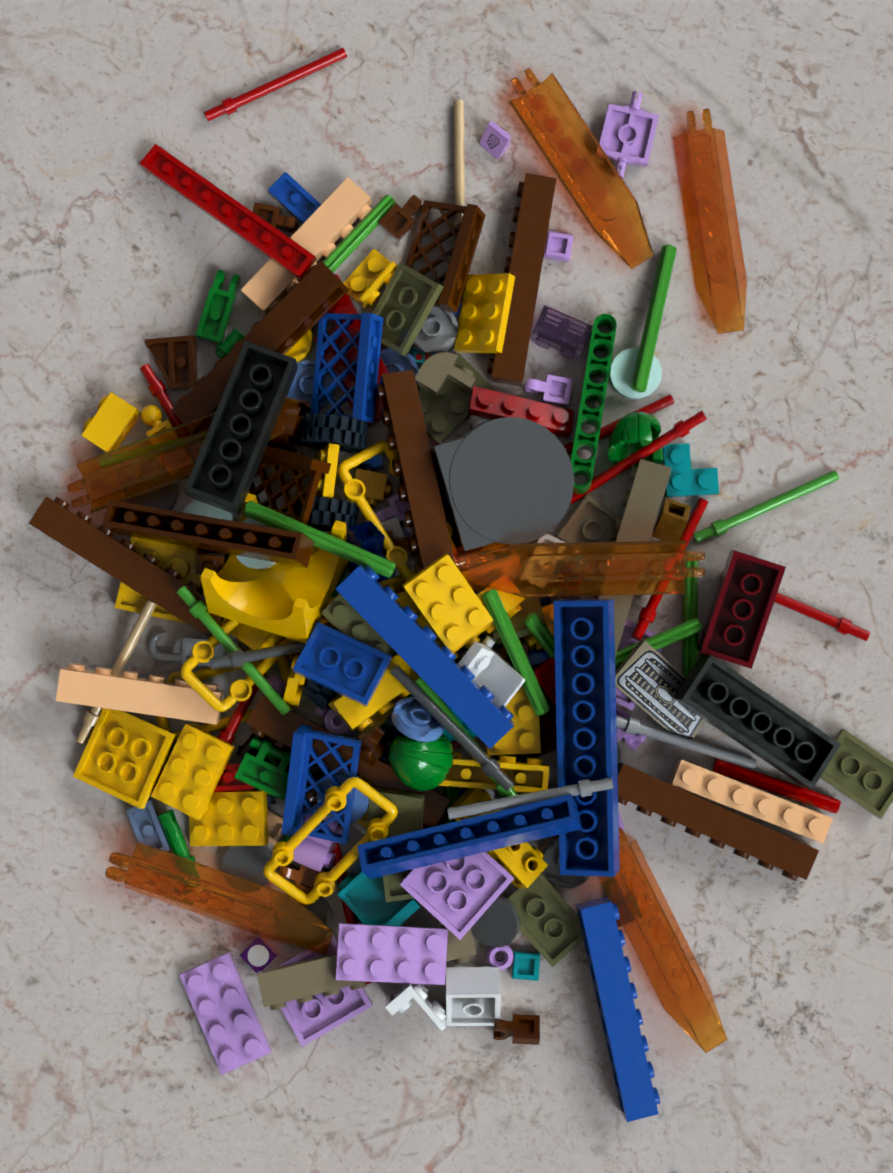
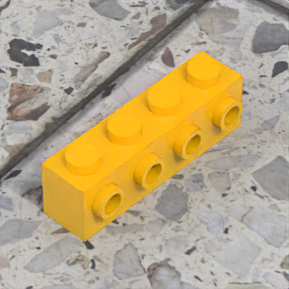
[438,752,549,793]
[447,788,548,888]

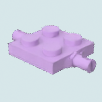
[596,91,659,179]

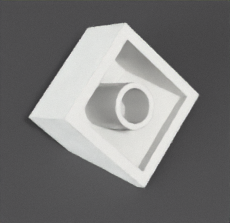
[446,966,501,1026]

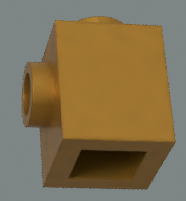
[355,469,392,506]
[652,498,691,545]

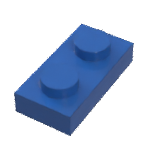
[268,172,321,224]

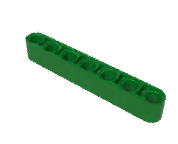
[571,314,617,494]

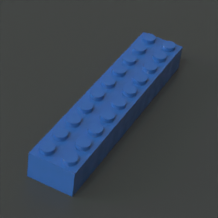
[553,599,620,877]

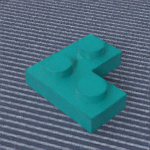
[662,443,719,498]

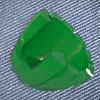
[608,412,663,469]
[388,734,453,791]

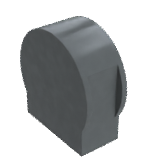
[430,417,574,552]

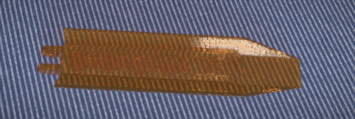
[509,68,654,269]
[673,109,747,334]
[67,411,285,513]
[467,540,705,597]
[598,827,728,1053]
[105,842,334,955]

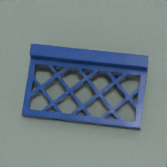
[311,313,383,423]
[281,724,362,844]

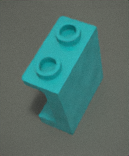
[337,865,420,926]

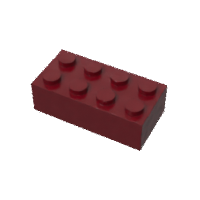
[698,550,786,669]

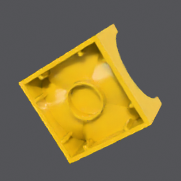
[200,493,349,644]

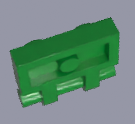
[234,737,291,801]

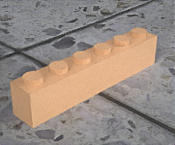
[241,177,372,316]
[56,663,224,725]
[668,758,833,844]

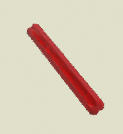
[712,759,841,813]

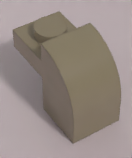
[415,352,476,397]

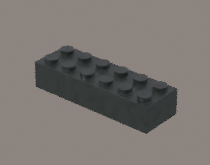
[184,340,298,516]
[673,654,841,789]

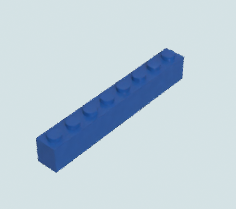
[336,565,514,749]
[357,794,582,879]
[576,897,660,1122]

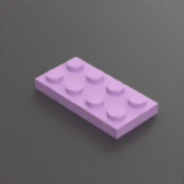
[335,923,448,985]
[179,952,272,1075]

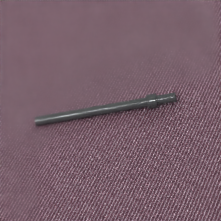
[209,641,306,669]
[390,665,514,791]

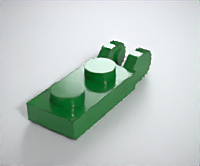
[195,270,241,345]

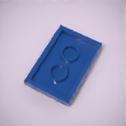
[292,622,392,707]

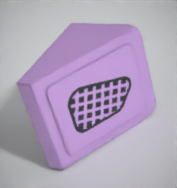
[479,121,511,159]

